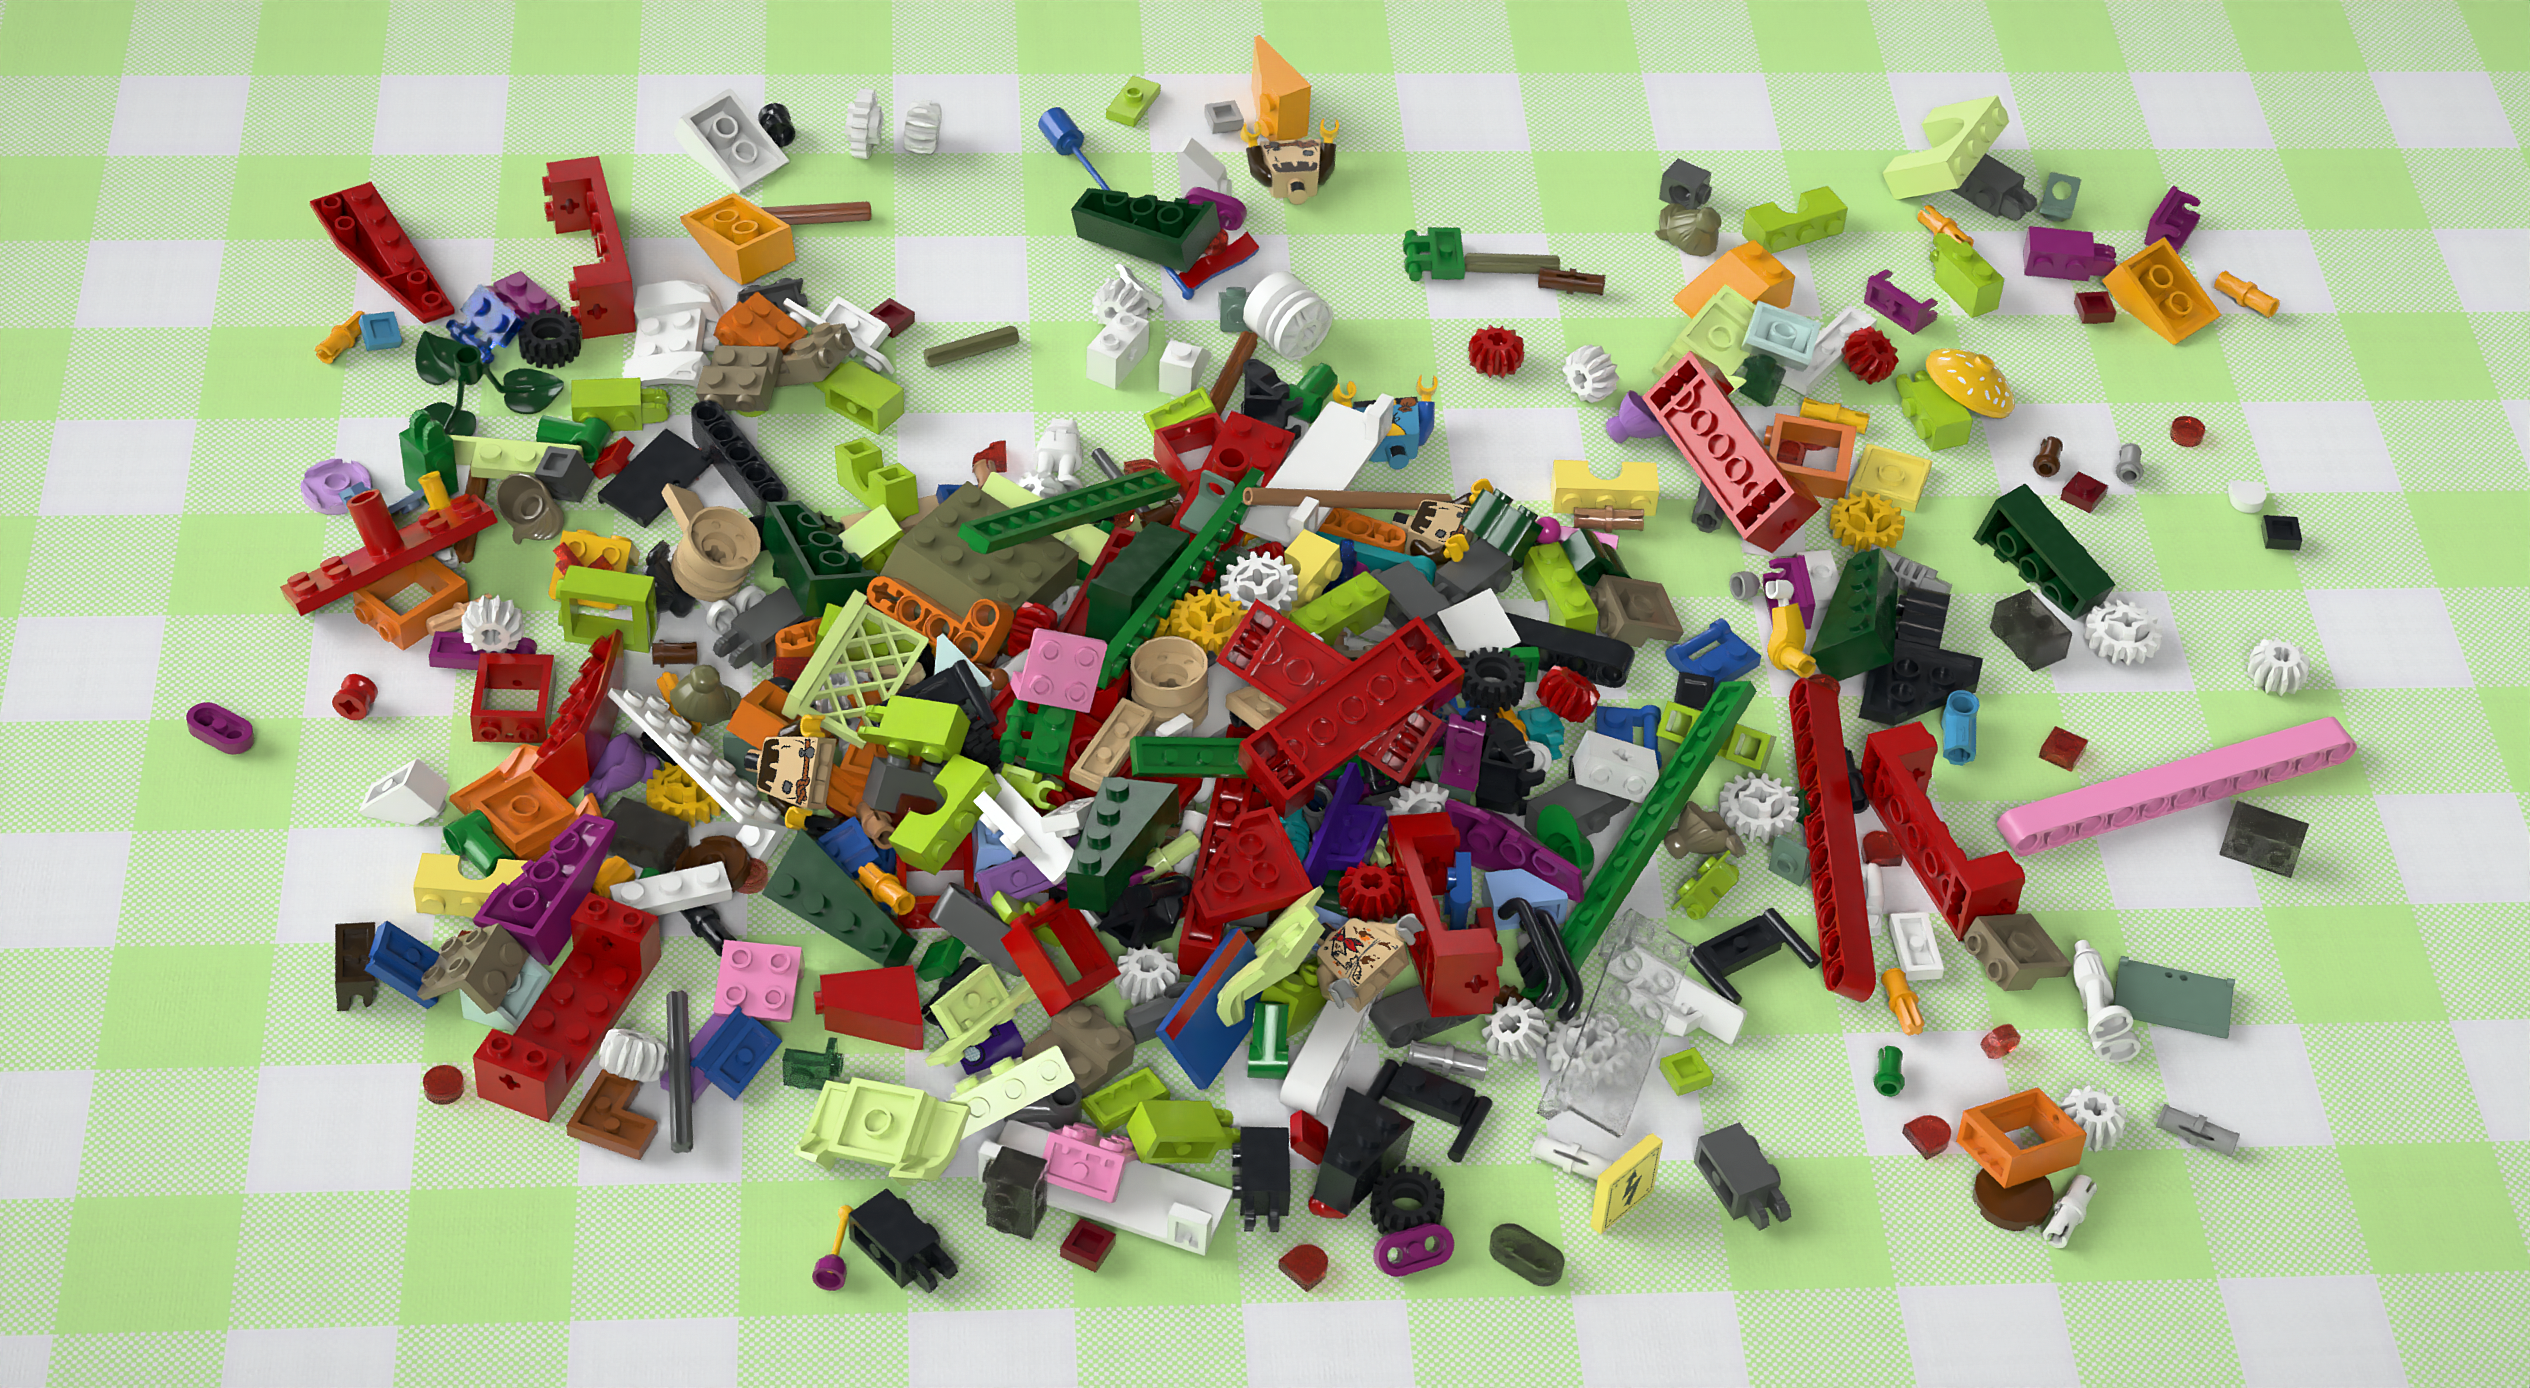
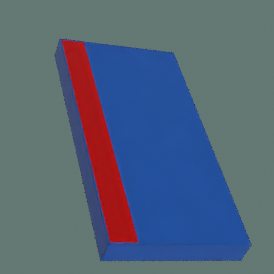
[1155,927,1263,1090]

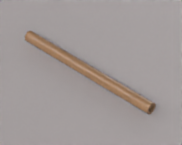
[1243,487,1452,510]

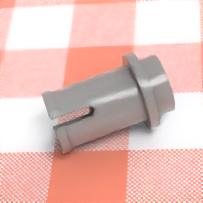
[2116,443,2144,484]

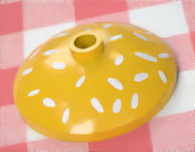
[1926,348,2015,418]

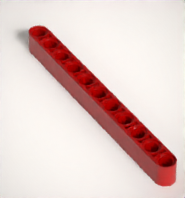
[1789,678,1876,1003]

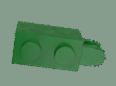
[399,409,459,506]

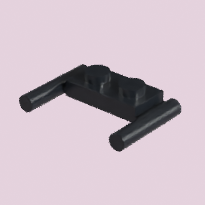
[870,659,999,754]
[1684,908,1821,1005]
[1365,1059,1493,1163]

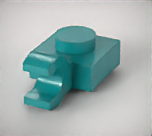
[1517,706,1565,760]

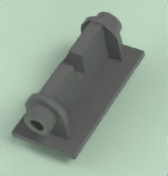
[736,278,808,314]

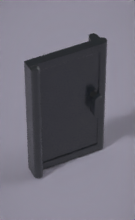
[597,428,714,528]

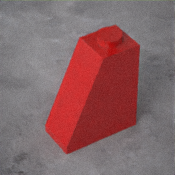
[813,965,923,1050]

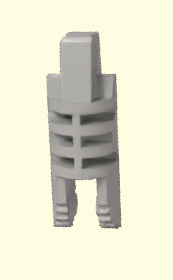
[1870,544,1953,594]

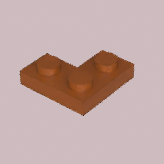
[566,1069,658,1160]

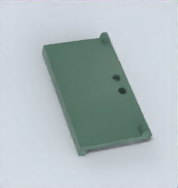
[2113,956,2235,1039]

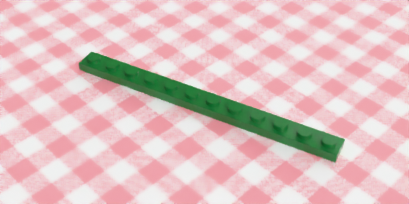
[1520,681,1757,1009]

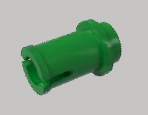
[1873,1046,1905,1097]

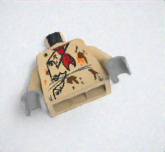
[1316,914,1425,1013]

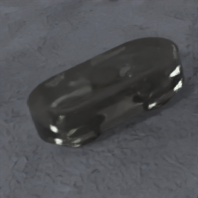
[1489,1223,1565,1286]

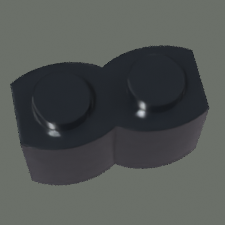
[1895,586,1951,648]

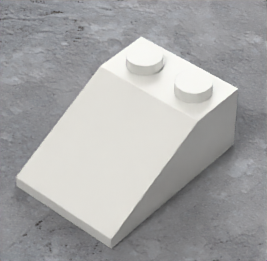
[673,87,789,193]

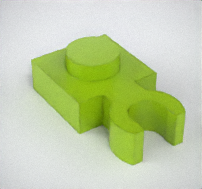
[1001,763,1063,811]

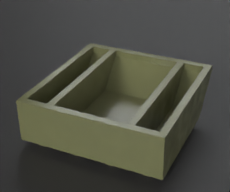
[879,481,1079,656]

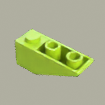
[1252,956,1328,1039]

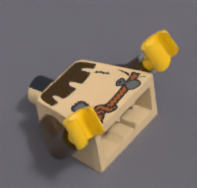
[1240,118,1339,205]
[1392,478,1494,569]
[744,714,836,831]

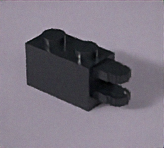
[1231,1127,1291,1232]
[849,1188,958,1293]

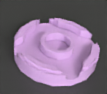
[300,459,373,515]

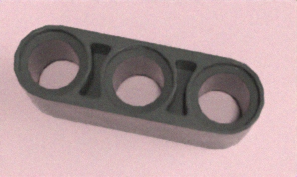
[929,882,1042,977]
[1369,985,1479,1049]

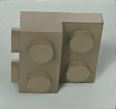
[775,322,855,387]
[695,345,783,412]
[1589,574,1684,648]
[1963,913,2072,991]
[1022,1000,1135,1099]

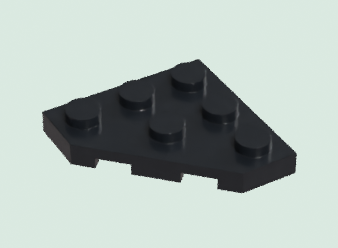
[1858,639,1983,726]

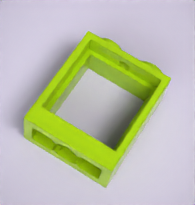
[556,565,658,653]

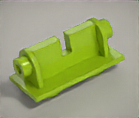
[1671,850,1740,920]

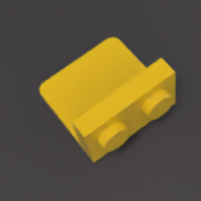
[548,529,640,611]

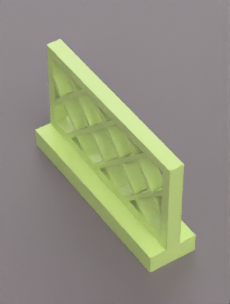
[781,590,929,750]

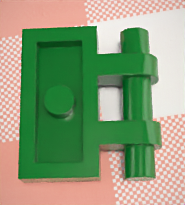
[1402,227,1465,281]
[999,698,1076,776]

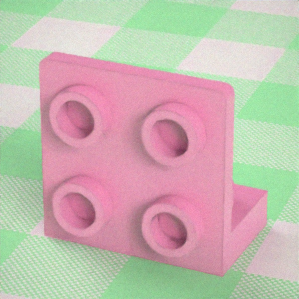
[1010,628,1107,713]
[713,940,805,1023]
[1036,1122,1139,1203]

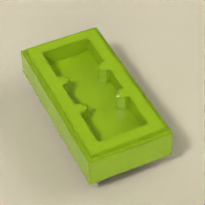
[1106,75,1161,127]
[1142,386,1216,439]
[990,890,1061,948]
[1082,1066,1170,1134]

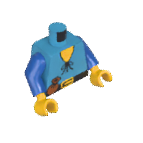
[1333,375,1438,470]

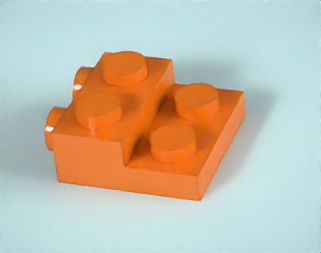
[713,292,808,356]

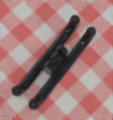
[1498,897,1584,1021]

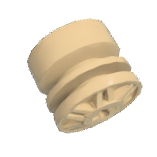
[671,506,761,602]
[1130,636,1209,733]

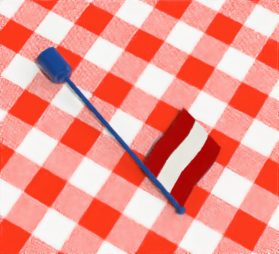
[1038,107,1259,300]

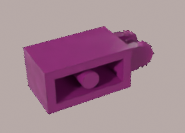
[2023,226,2117,282]

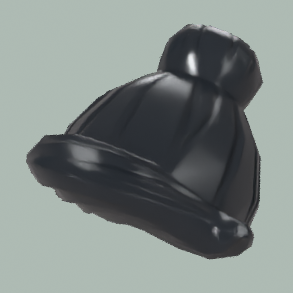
[642,540,696,618]

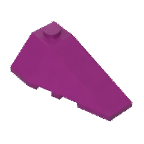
[1445,799,1585,903]
[473,813,618,966]

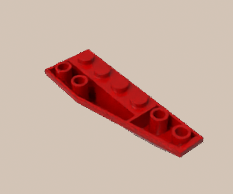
[309,182,455,324]
[533,628,624,799]

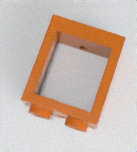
[1763,413,1857,500]
[353,555,469,651]
[726,679,839,751]
[1956,1087,2087,1189]

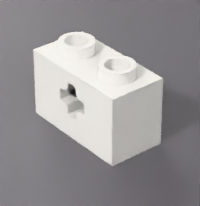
[1086,310,1149,389]
[1573,730,1659,804]

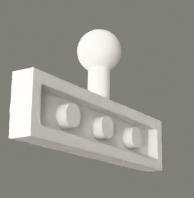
[1777,305,1877,396]

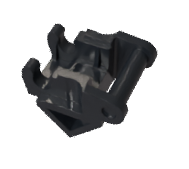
[1240,359,1304,441]
[1475,718,1546,817]
[1094,874,1192,950]

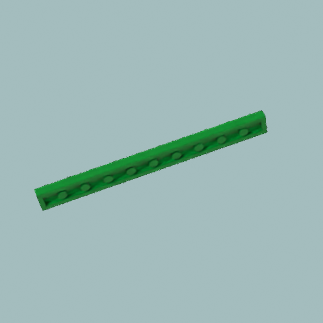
[957,467,1181,555]
[1097,467,1265,690]
[1130,736,1482,781]

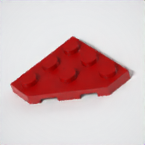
[1192,806,1314,928]

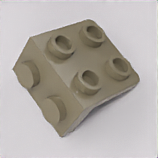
[417,923,530,1014]

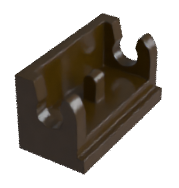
[335,922,376,1011]

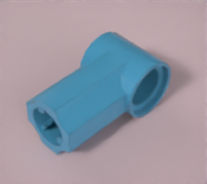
[1941,690,1980,766]

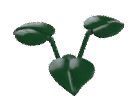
[415,331,564,436]

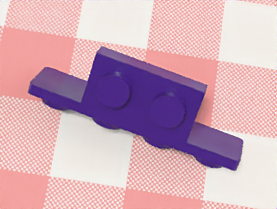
[1301,762,1388,889]

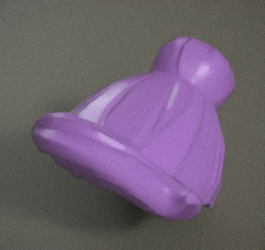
[1605,390,1673,443]
[583,732,660,805]

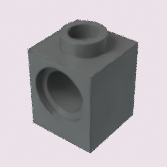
[1659,158,1712,210]
[534,446,595,503]

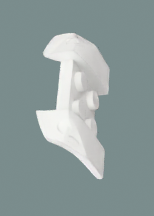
[623,280,724,387]

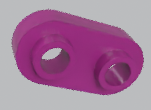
[1184,187,1247,231]
[186,702,254,754]
[1373,1223,1454,1277]

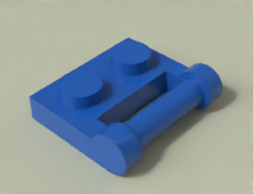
[1665,618,1761,693]
[1595,705,1662,770]
[1443,852,1472,931]

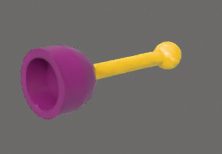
[812,1205,853,1291]

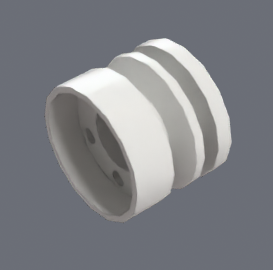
[1243,271,1333,360]

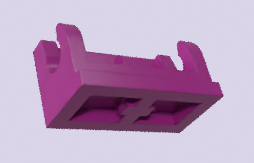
[2144,186,2201,254]
[1864,269,1938,335]
[1762,555,1816,630]

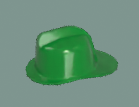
[1537,804,1595,880]

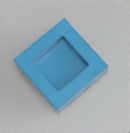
[359,311,402,351]

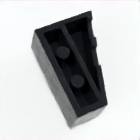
[1313,1086,1415,1216]

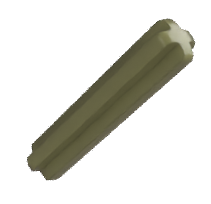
[1464,253,1560,274]
[923,326,1019,367]

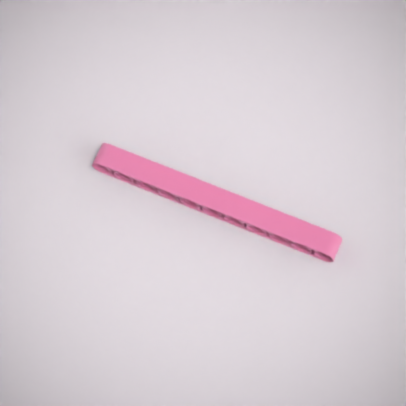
[1997,717,2357,857]

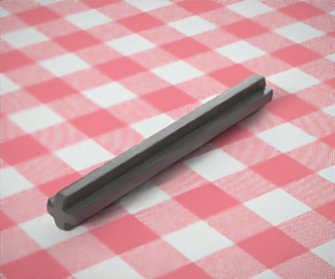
[666,990,693,1154]

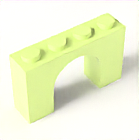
[1882,95,2009,200]

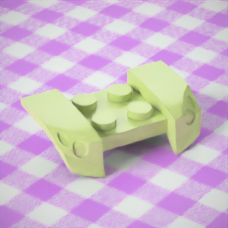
[1652,284,1756,397]
[1217,886,1325,1027]
[794,1077,971,1186]

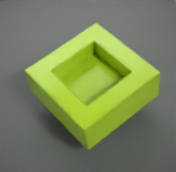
[1659,1047,1714,1096]

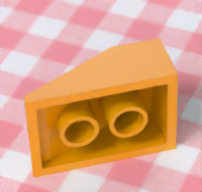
[1251,35,1311,141]
[680,193,796,285]
[2102,237,2222,345]
[1673,240,1795,319]

